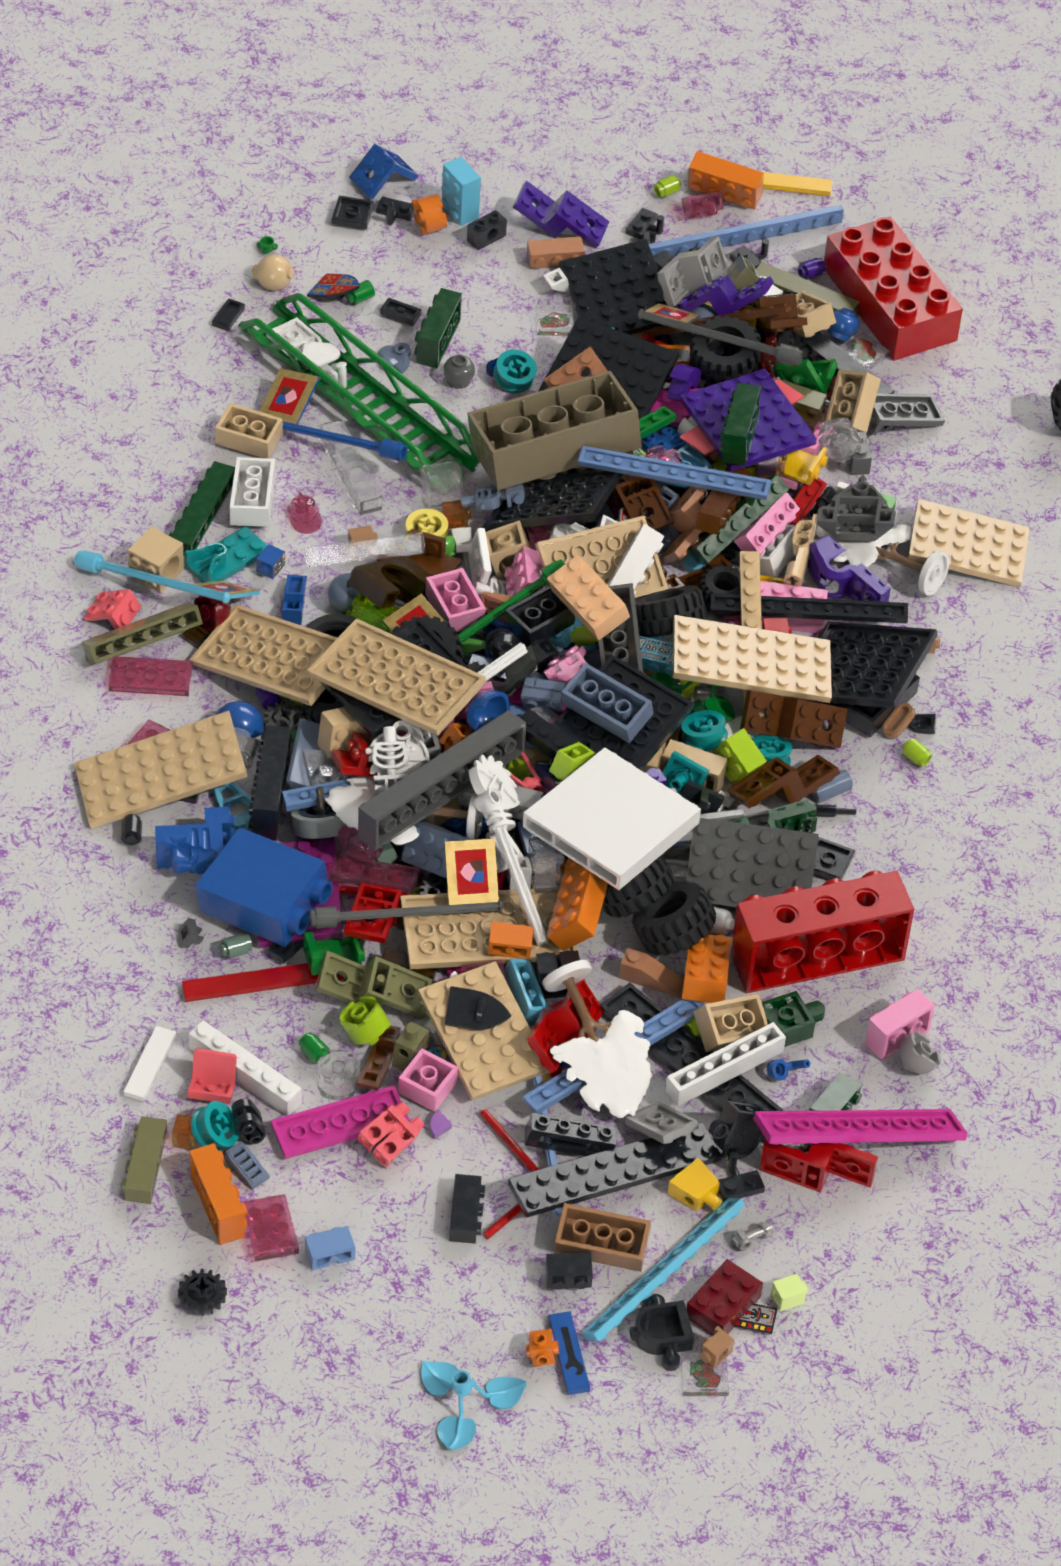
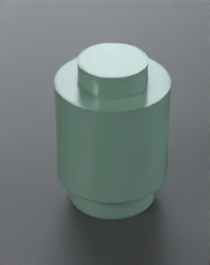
[219,933,252,959]

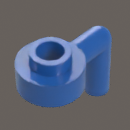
[767,1059,811,1081]

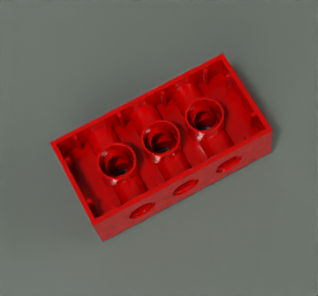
[730,870,915,994]

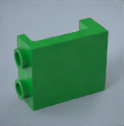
[303,931,365,975]

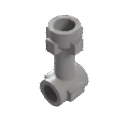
[731,1221,774,1251]

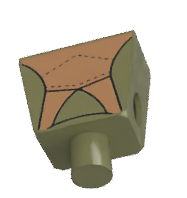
[392,1022,431,1072]

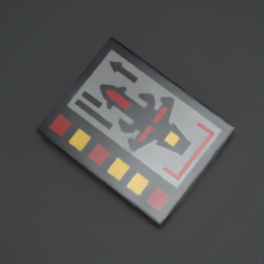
[734,1303,778,1334]

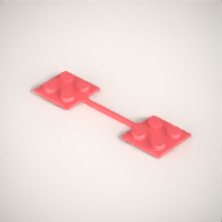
[680,379,804,456]

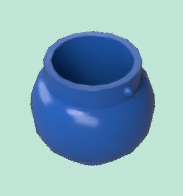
[827,308,859,341]

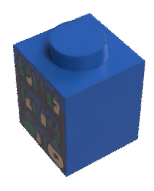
[256,544,285,579]

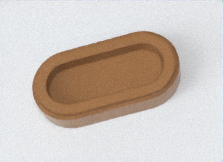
[882,703,915,739]

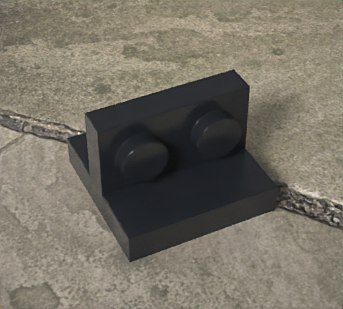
[680,779,725,814]

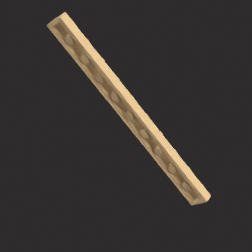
[739,551,764,719]

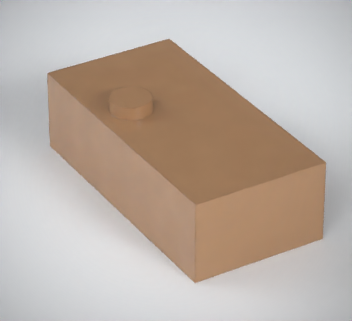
[554,1203,651,1272]

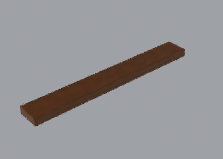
[645,303,791,336]

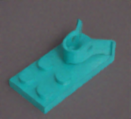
[184,526,267,583]

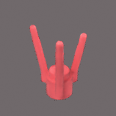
[509,752,543,792]

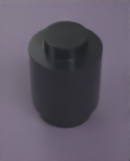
[121,814,142,845]

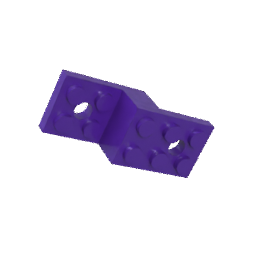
[513,180,610,248]
[677,275,774,315]

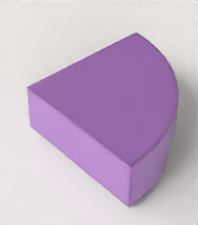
[430,1110,452,1139]

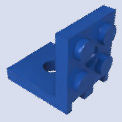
[349,143,419,199]

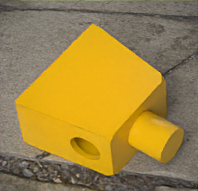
[668,1158,722,1211]

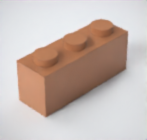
[527,237,585,269]

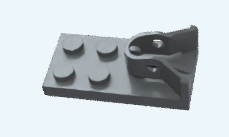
[871,393,945,436]

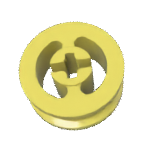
[405,509,448,542]

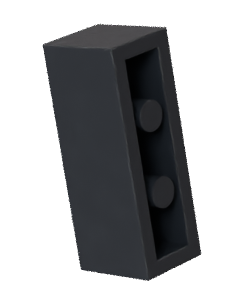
[449,1174,485,1244]

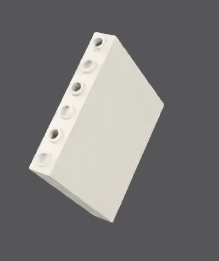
[523,748,701,890]

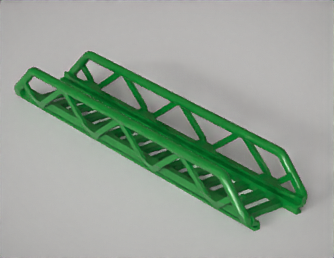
[238,293,480,492]

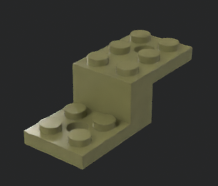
[315,951,433,1019]

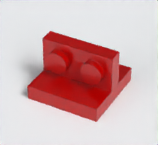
[331,732,378,777]

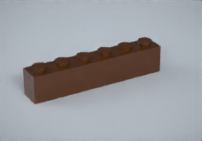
[695,467,750,535]

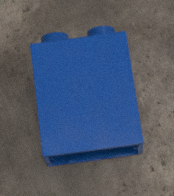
[195,827,333,947]

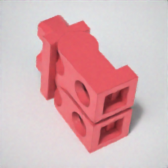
[357,1102,424,1168]

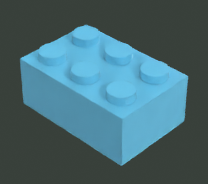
[441,157,481,226]

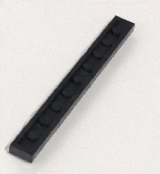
[710,593,908,624]

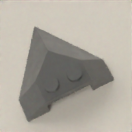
[816,475,896,541]

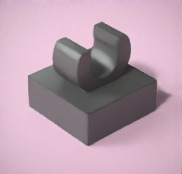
[178,918,204,948]

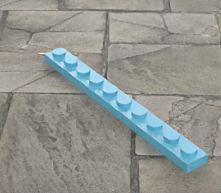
[581,1198,745,1342]

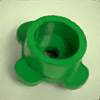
[256,236,278,254]

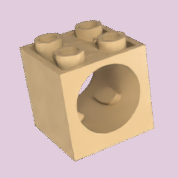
[485,520,531,581]
[128,527,184,593]

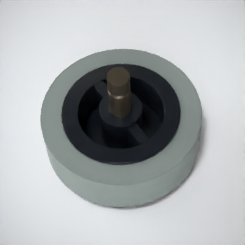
[291,787,353,840]

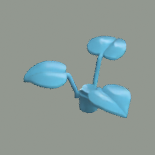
[421,1361,527,1450]

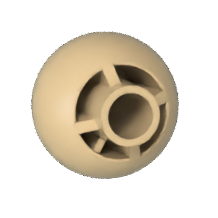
[252,254,294,291]

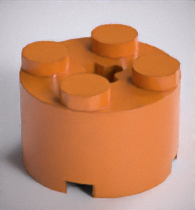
[412,194,447,235]

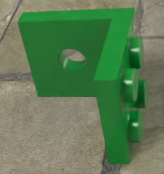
[774,359,838,394]

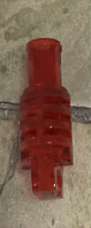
[760,331,778,373]

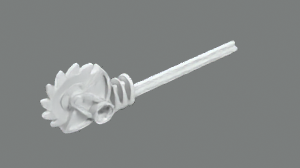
[368,643,528,787]
[469,755,548,945]

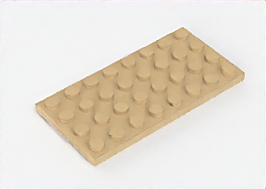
[189,604,337,706]
[672,615,832,703]
[307,618,486,736]
[74,711,248,829]
[400,887,577,969]

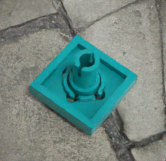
[663,751,710,794]

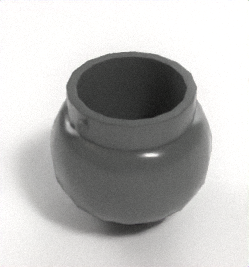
[444,355,475,389]

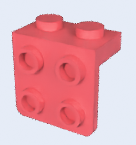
[84,589,142,629]
[187,1048,237,1104]

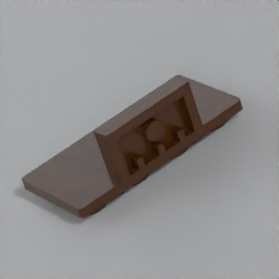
[376,529,462,576]

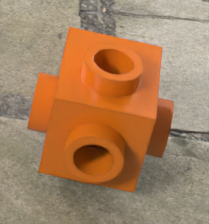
[526,1329,559,1367]

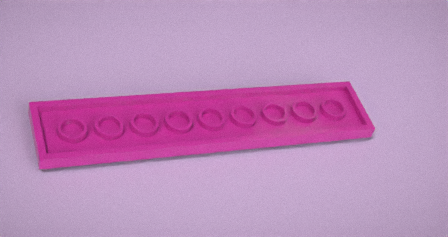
[753,1109,968,1145]

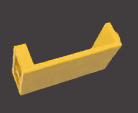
[754,447,828,485]

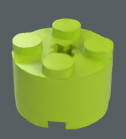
[339,996,391,1045]

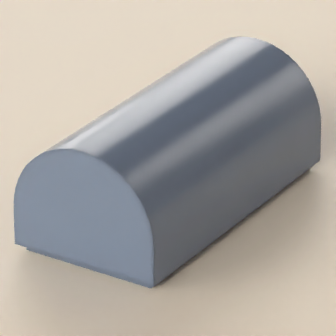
[811,769,853,804]

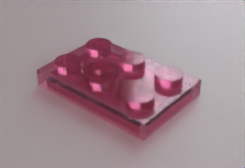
[243,1194,299,1262]

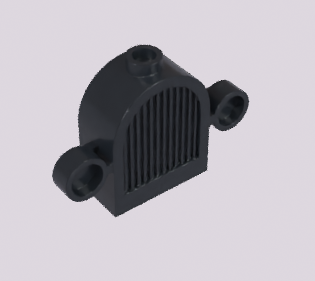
[709,1101,766,1161]
[629,1294,694,1371]

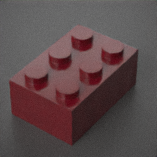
[686,1259,763,1336]

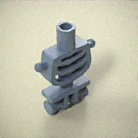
[461,484,525,511]

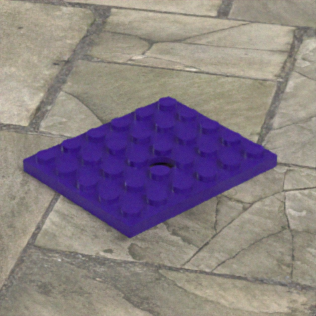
[680,369,817,472]

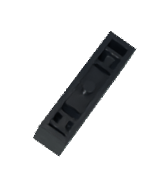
[525,1113,616,1156]

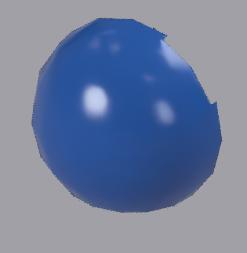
[466,690,511,733]
[216,701,264,738]

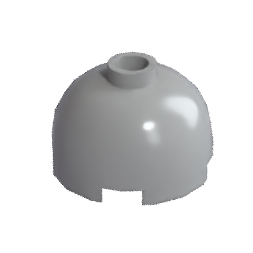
[899,1031,941,1074]

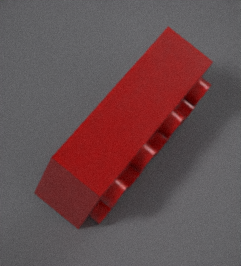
[824,216,963,361]

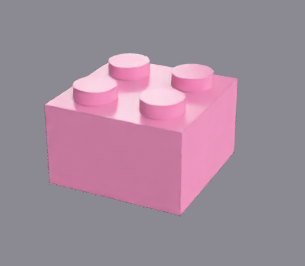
[398,1048,459,1112]

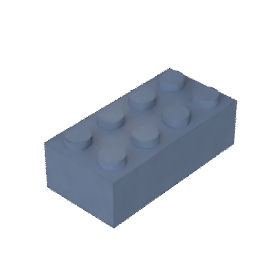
[561,663,653,743]
[401,821,473,878]

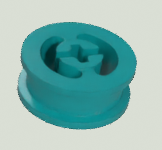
[493,349,537,393]
[681,710,728,751]
[752,735,792,765]
[191,1101,239,1151]

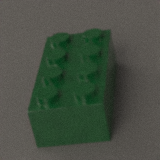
[414,288,462,369]
[720,383,761,466]

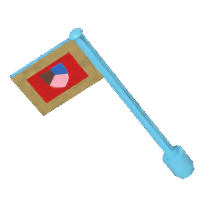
[74,550,260,604]

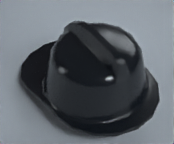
[485,629,523,660]

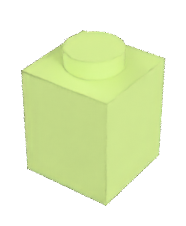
[771,1274,808,1311]

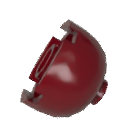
[194,595,231,632]

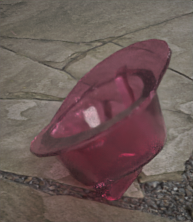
[287,492,322,534]
[338,826,382,864]

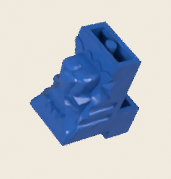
[155,807,234,875]

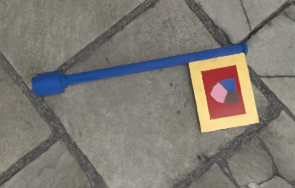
[259,368,408,461]

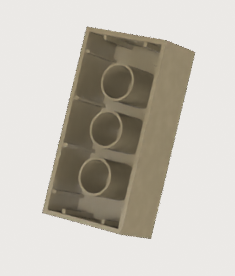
[467,371,642,490]

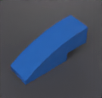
[282,574,307,625]

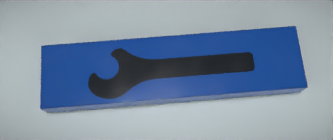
[548,1311,590,1395]

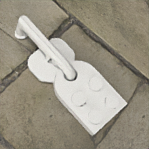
[267,317,347,388]

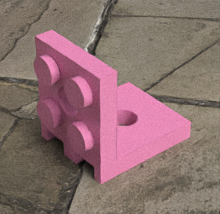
[544,645,587,686]

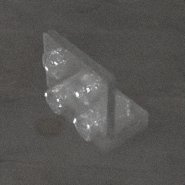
[302,750,357,786]

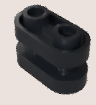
[231,1099,266,1144]

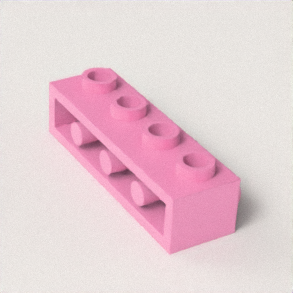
[734,492,800,556]

